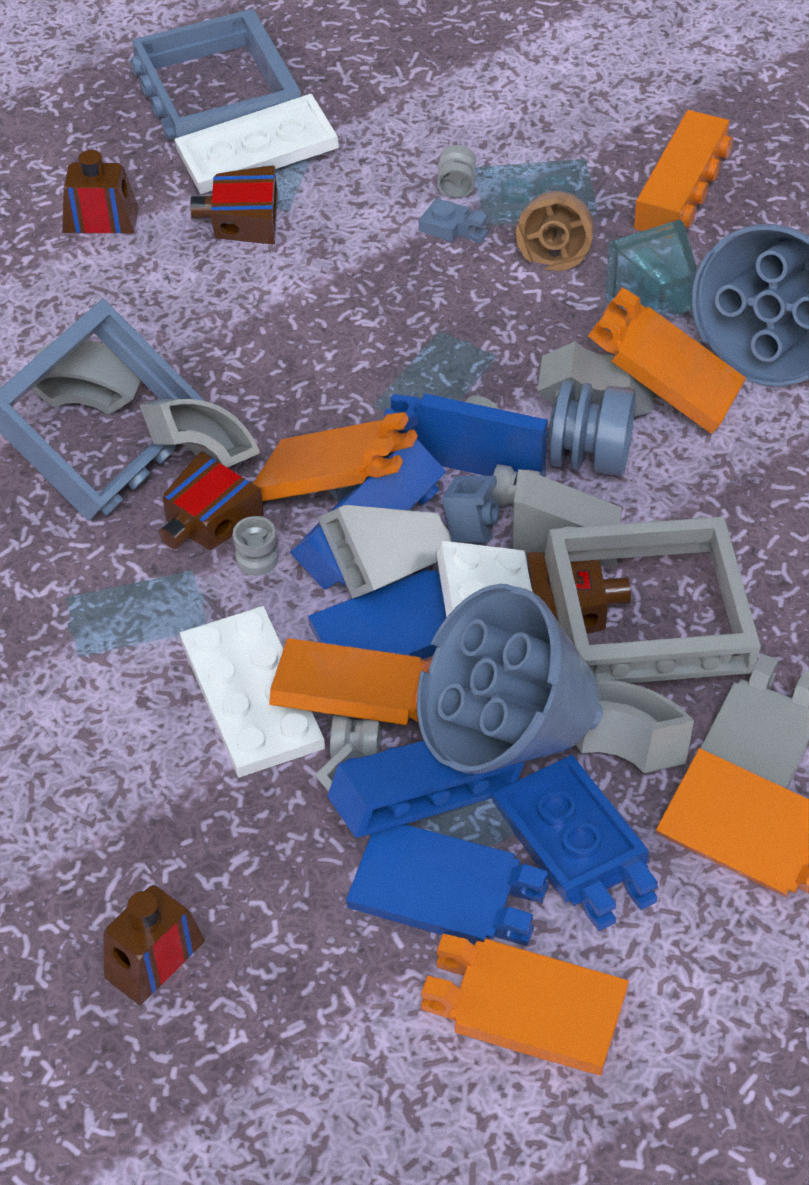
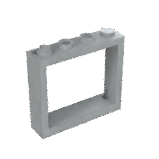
[544,517,761,683]

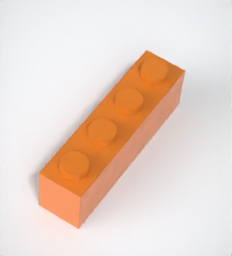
[634,109,733,241]

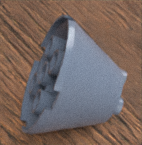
[692,224,809,386]
[417,584,603,774]

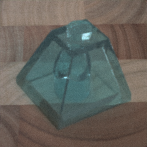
[605,220,698,317]

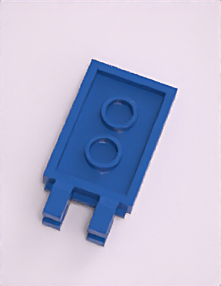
[384,393,548,477]
[308,569,447,660]
[491,755,658,931]
[346,824,548,946]

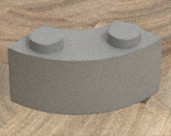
[31,340,141,415]
[537,341,654,417]
[139,399,260,468]
[576,679,694,773]

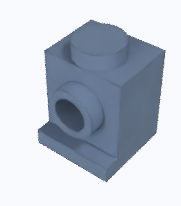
[442,476,499,545]

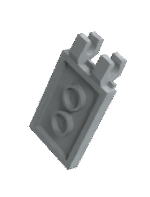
[701,653,809,789]

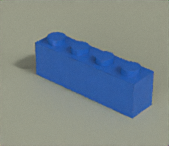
[290,439,446,590]
[327,740,525,838]

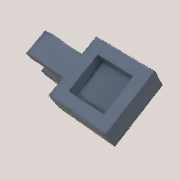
[418,198,489,243]

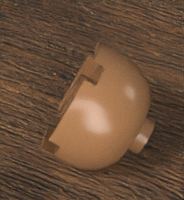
[515,191,594,271]

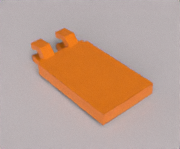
[588,287,746,434]
[253,412,418,501]
[269,638,433,725]
[656,748,809,898]
[421,933,629,1076]

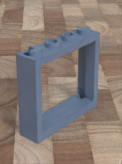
[130,9,301,145]
[0,298,205,521]

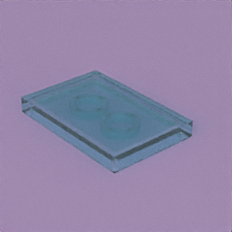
[475,159,597,226]

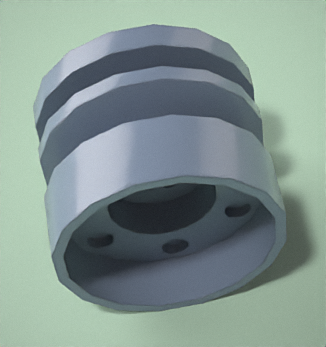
[548,380,636,477]

